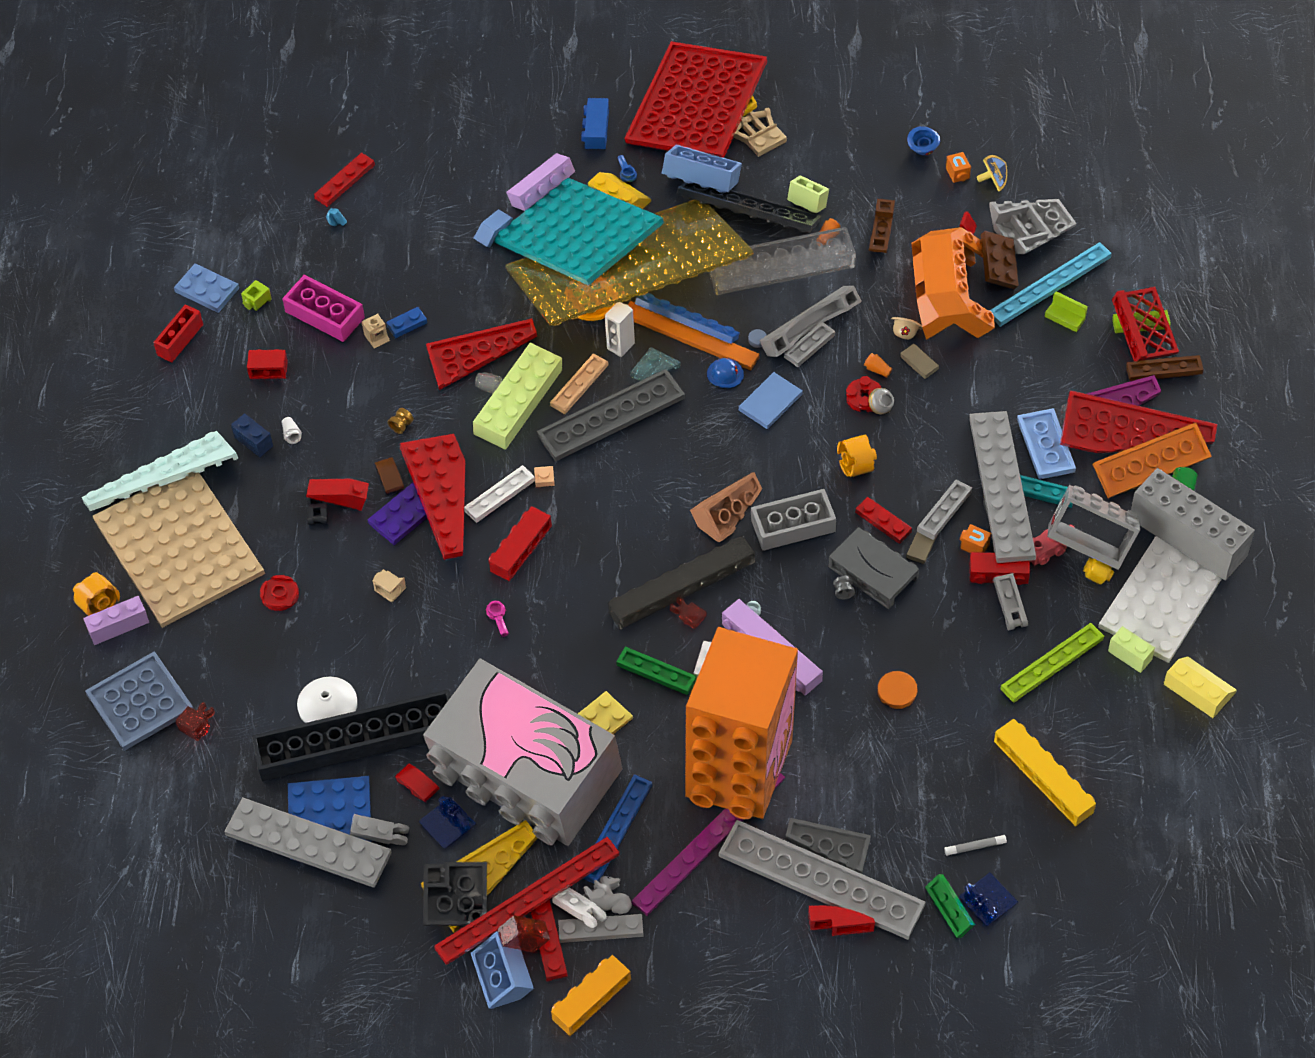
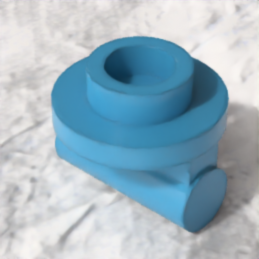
[326,208,347,226]

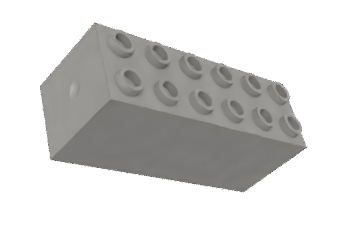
[1131,468,1255,581]

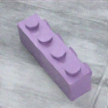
[506,153,575,211]

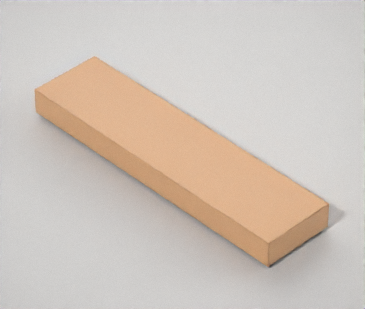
[550,353,608,414]

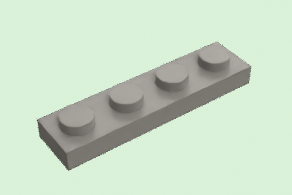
[917,480,972,540]
[558,914,644,943]

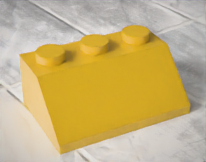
[588,172,651,209]

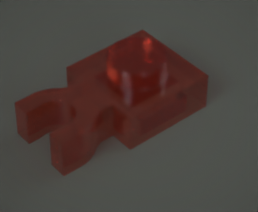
[670,597,707,629]

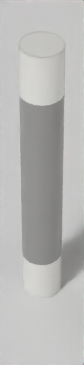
[944,835,1007,856]

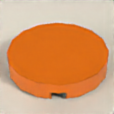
[877,671,917,709]

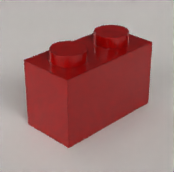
[247,349,288,379]

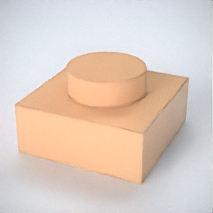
[534,466,555,487]

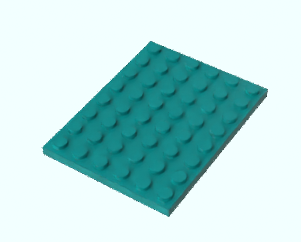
[494,178,664,286]

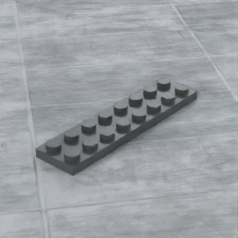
[537,369,685,462]

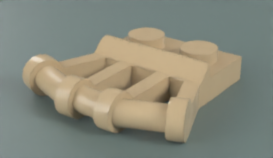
[734,108,787,157]

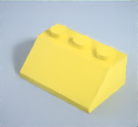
[1164,657,1237,718]

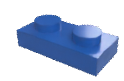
[386,307,427,338]

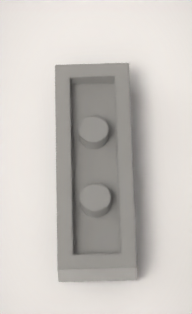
[784,321,835,367]

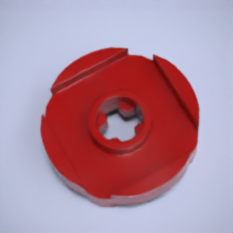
[846,376,882,412]

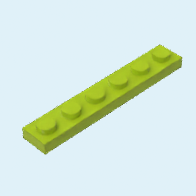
[1001,623,1104,703]

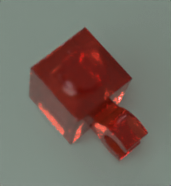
[175,702,215,741]

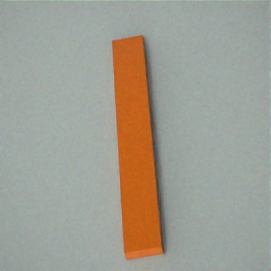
[628,301,759,371]

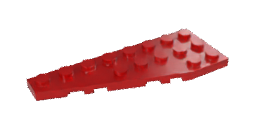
[1060,391,1217,453]
[400,434,465,560]

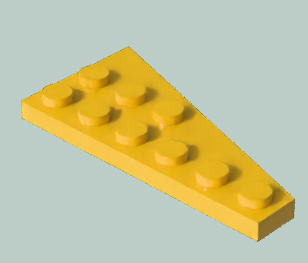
[421,820,537,933]

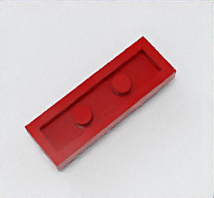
[855,497,912,544]

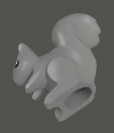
[583,876,632,915]

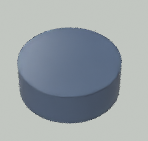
[748,329,767,348]

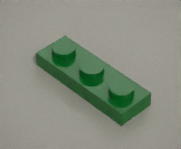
[925,874,975,938]

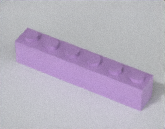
[722,599,823,696]

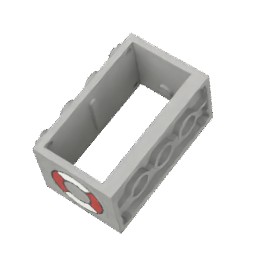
[1047,485,1140,570]

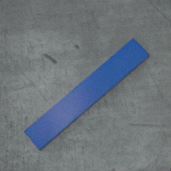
[583,775,652,883]

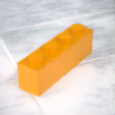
[551,955,631,1036]

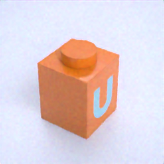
[946,152,971,183]
[960,524,991,553]

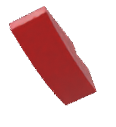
[808,905,875,936]

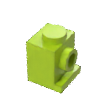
[241,280,272,311]

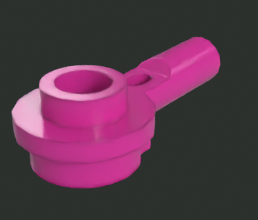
[486,601,509,637]

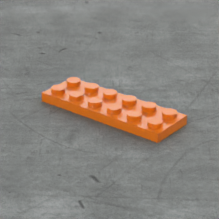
[1093,423,1212,499]

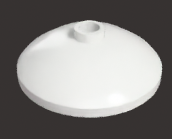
[297,677,357,723]

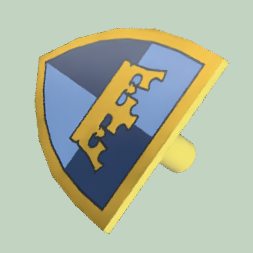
[977,155,1007,192]

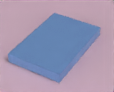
[739,372,803,429]

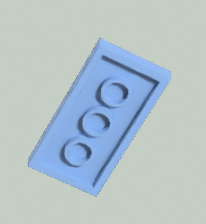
[1017,408,1076,479]

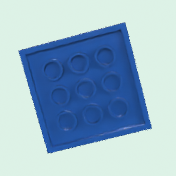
[288,776,372,860]

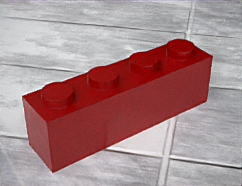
[489,506,552,581]

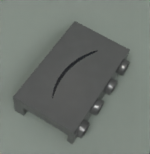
[829,527,919,609]

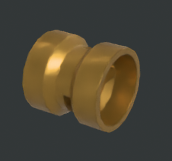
[388,408,414,434]

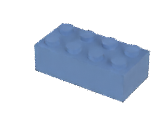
[662,145,742,193]

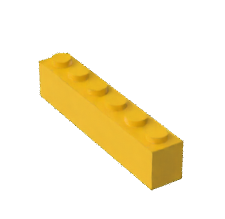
[994,719,1096,827]

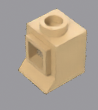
[362,314,390,348]
[372,569,406,602]

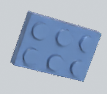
[174,264,239,313]

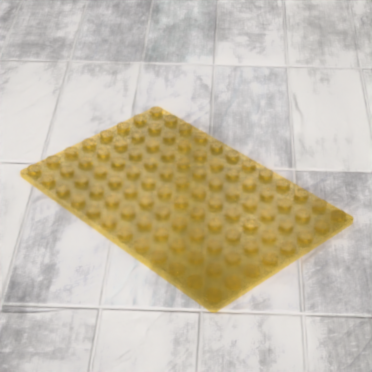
[506,200,754,325]

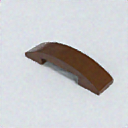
[869,199,895,253]

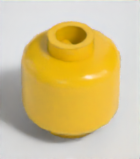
[1083,558,1114,584]

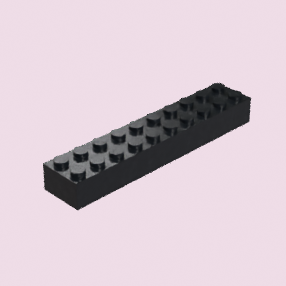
[252,689,451,781]

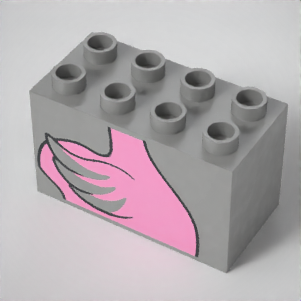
[423,658,623,846]

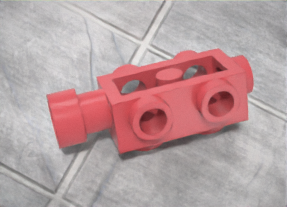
[1029,525,1075,566]

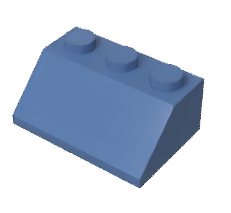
[471,931,534,1009]

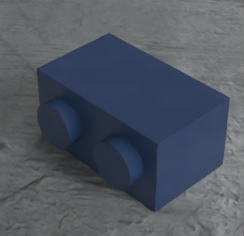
[231,413,273,458]

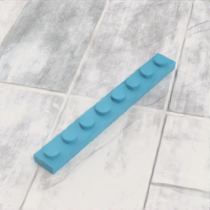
[990,242,1112,327]

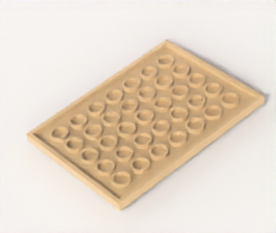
[93,472,265,628]

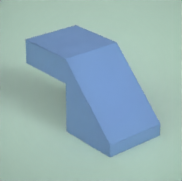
[474,209,513,247]

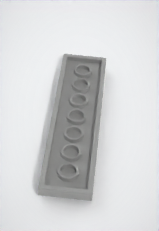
[224,797,392,888]

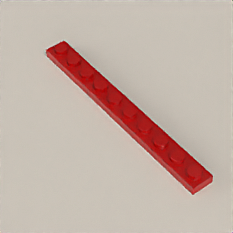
[434,836,619,965]

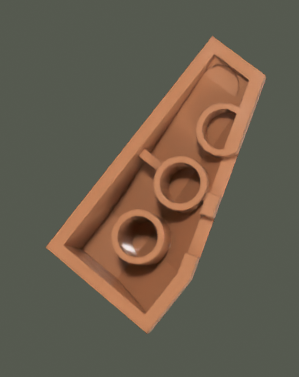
[690,473,762,542]

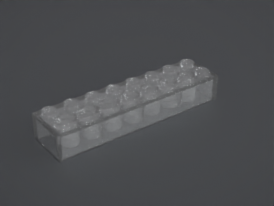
[707,227,856,295]

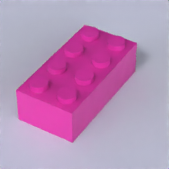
[282,275,365,342]

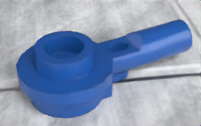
[618,155,637,182]

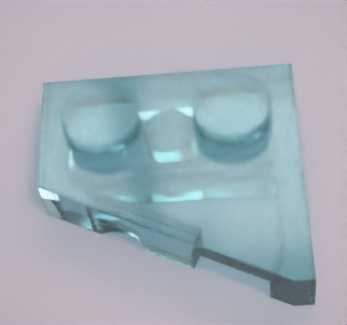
[631,347,680,381]

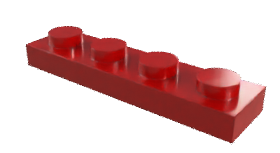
[314,152,375,207]
[531,900,567,981]

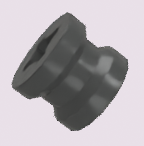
[833,576,855,599]

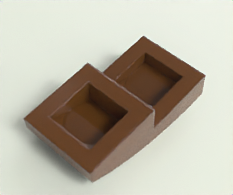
[375,457,404,494]

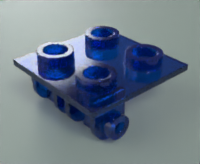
[419,796,476,849]
[959,873,1018,926]

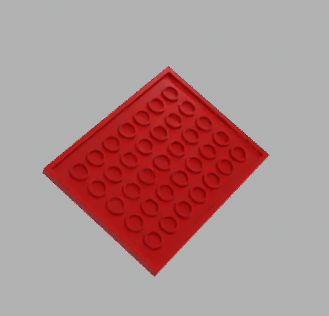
[625,41,767,158]

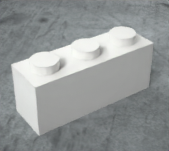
[605,301,635,357]

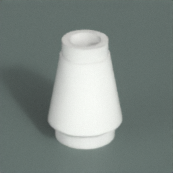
[282,417,302,444]

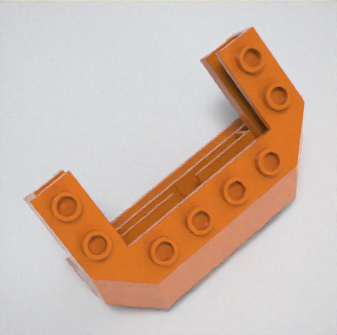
[911,227,995,340]

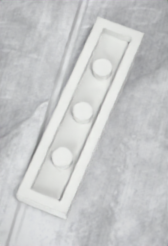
[464,465,535,523]

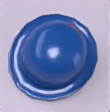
[907,126,940,155]
[707,358,744,388]

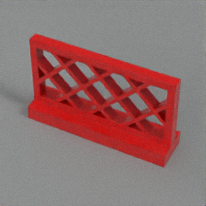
[1112,287,1179,361]

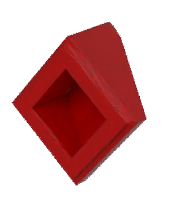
[960,211,977,235]

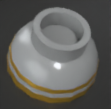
[868,388,894,415]

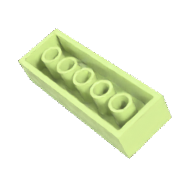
[473,343,562,450]

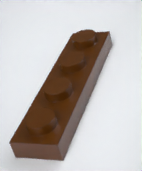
[1126,355,1204,381]

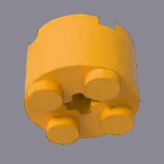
[837,434,877,477]
[73,572,120,616]

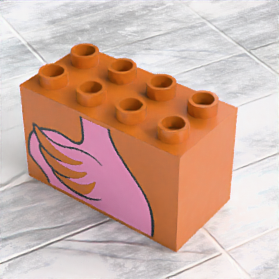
[685,627,798,819]

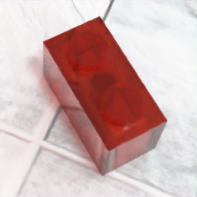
[498,915,550,952]

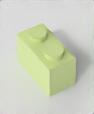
[787,176,829,213]
[1108,626,1155,673]

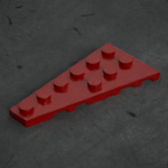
[426,318,537,390]

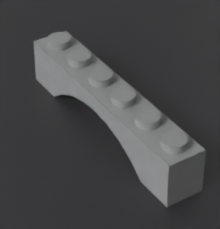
[759,286,862,357]

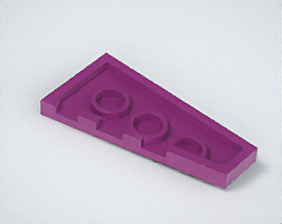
[1087,375,1161,406]

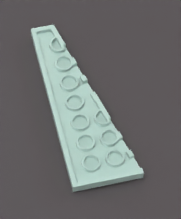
[82,431,238,511]

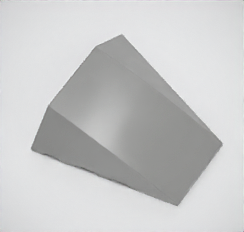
[989,199,1077,254]

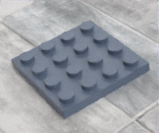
[85,651,194,751]

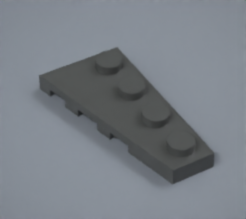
[786,818,871,874]

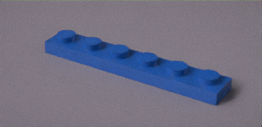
[635,293,740,344]

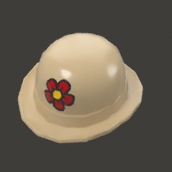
[891,317,923,340]

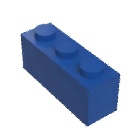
[581,98,609,149]

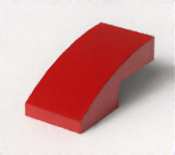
[395,763,439,802]

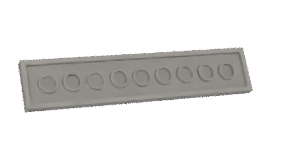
[969,411,1036,563]
[719,820,926,940]

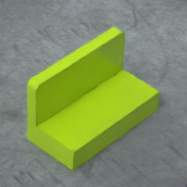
[1045,292,1088,332]

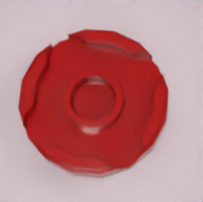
[260,575,299,611]

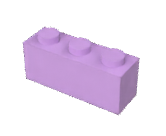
[83,596,149,645]

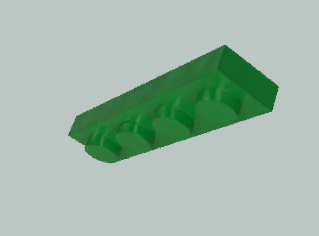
[616,646,696,695]

